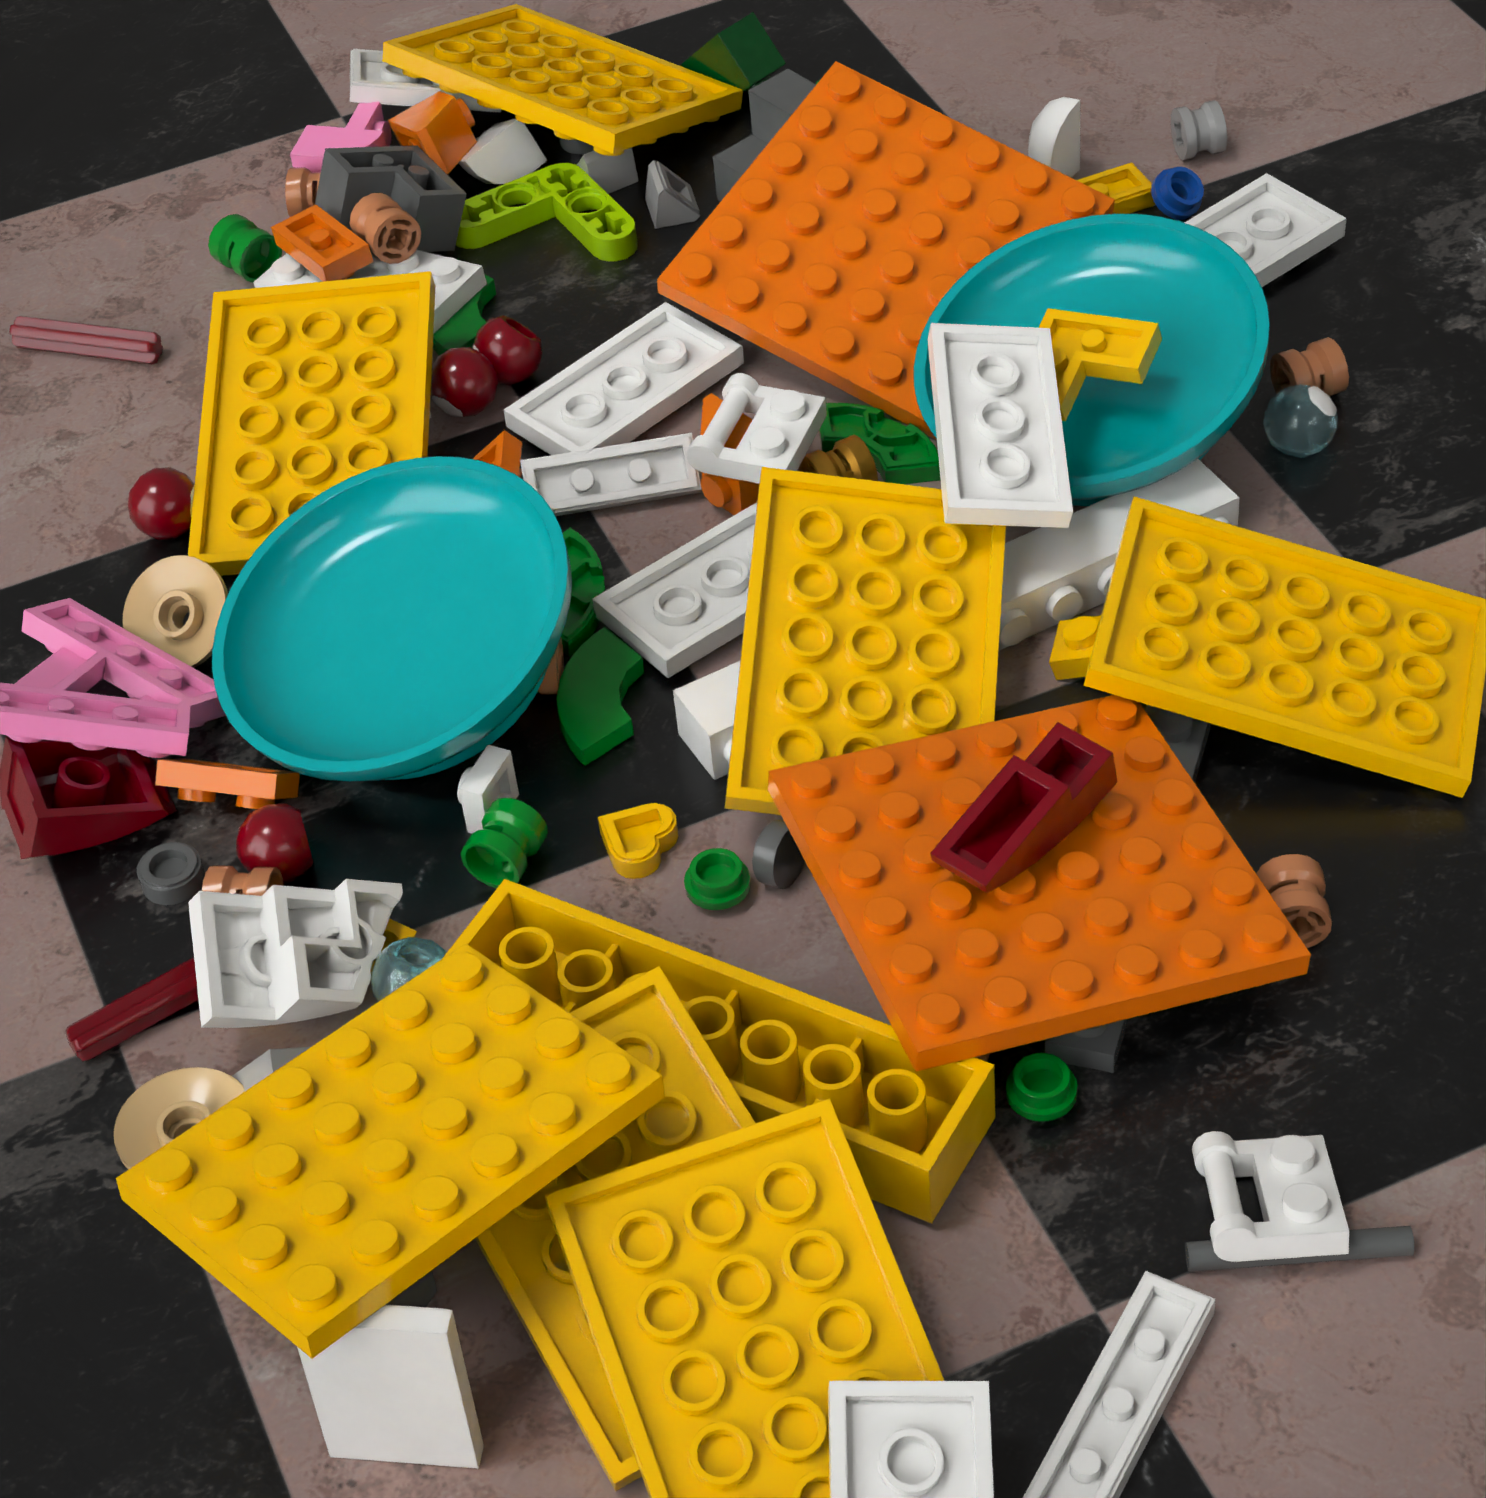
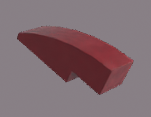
[930,722,1118,893]

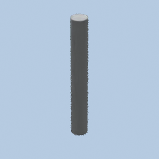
[1185,1225,1415,1272]

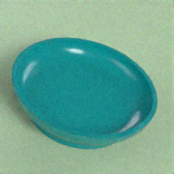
[914,214,1269,506]
[212,456,572,781]

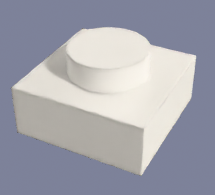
[457,745,519,833]

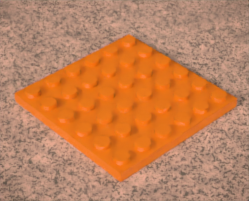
[657,61,1115,440]
[768,695,1311,1072]

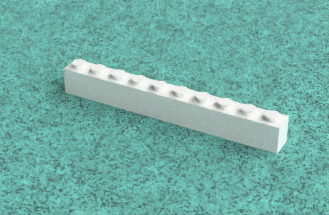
[673,459,1240,780]

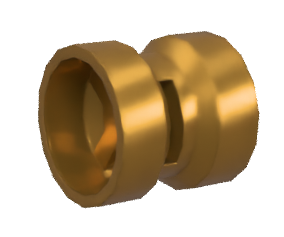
[799,435,878,481]

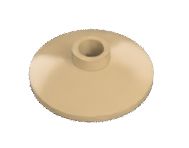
[123,555,228,668]
[114,1067,245,1170]

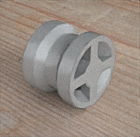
[1170,100,1227,160]

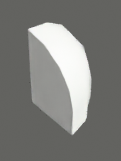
[1028,97,1080,177]
[459,119,547,184]

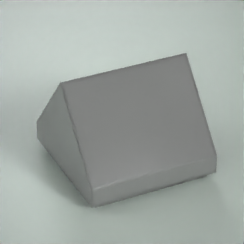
[577,148,638,194]
[645,160,700,229]

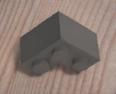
[713,69,816,202]
[315,145,466,253]

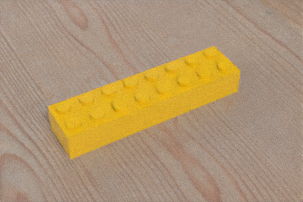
[442,879,995,1224]

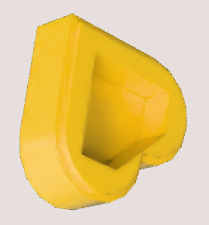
[598,803,679,879]

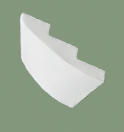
[188,879,403,1028]

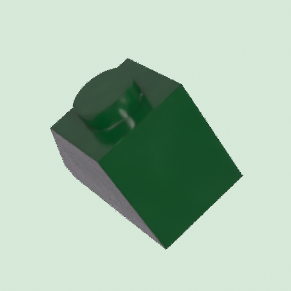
[680,12,786,97]

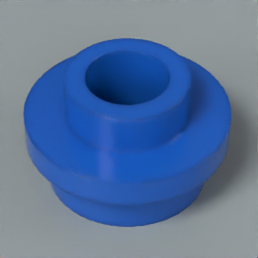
[1151,167,1204,220]

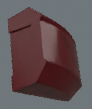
[0,735,177,859]

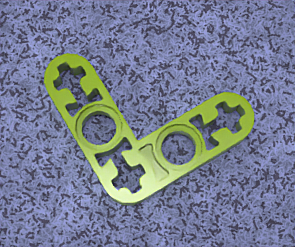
[456,163,638,262]

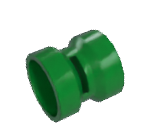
[208,214,282,283]
[461,798,548,888]

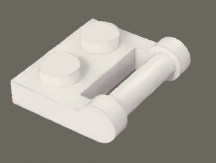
[686,373,827,484]
[1192,1131,1349,1262]

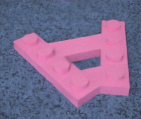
[0,598,226,758]

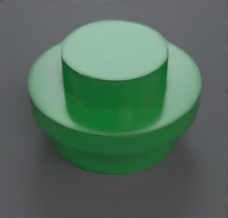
[684,848,751,910]
[1006,1053,1077,1121]

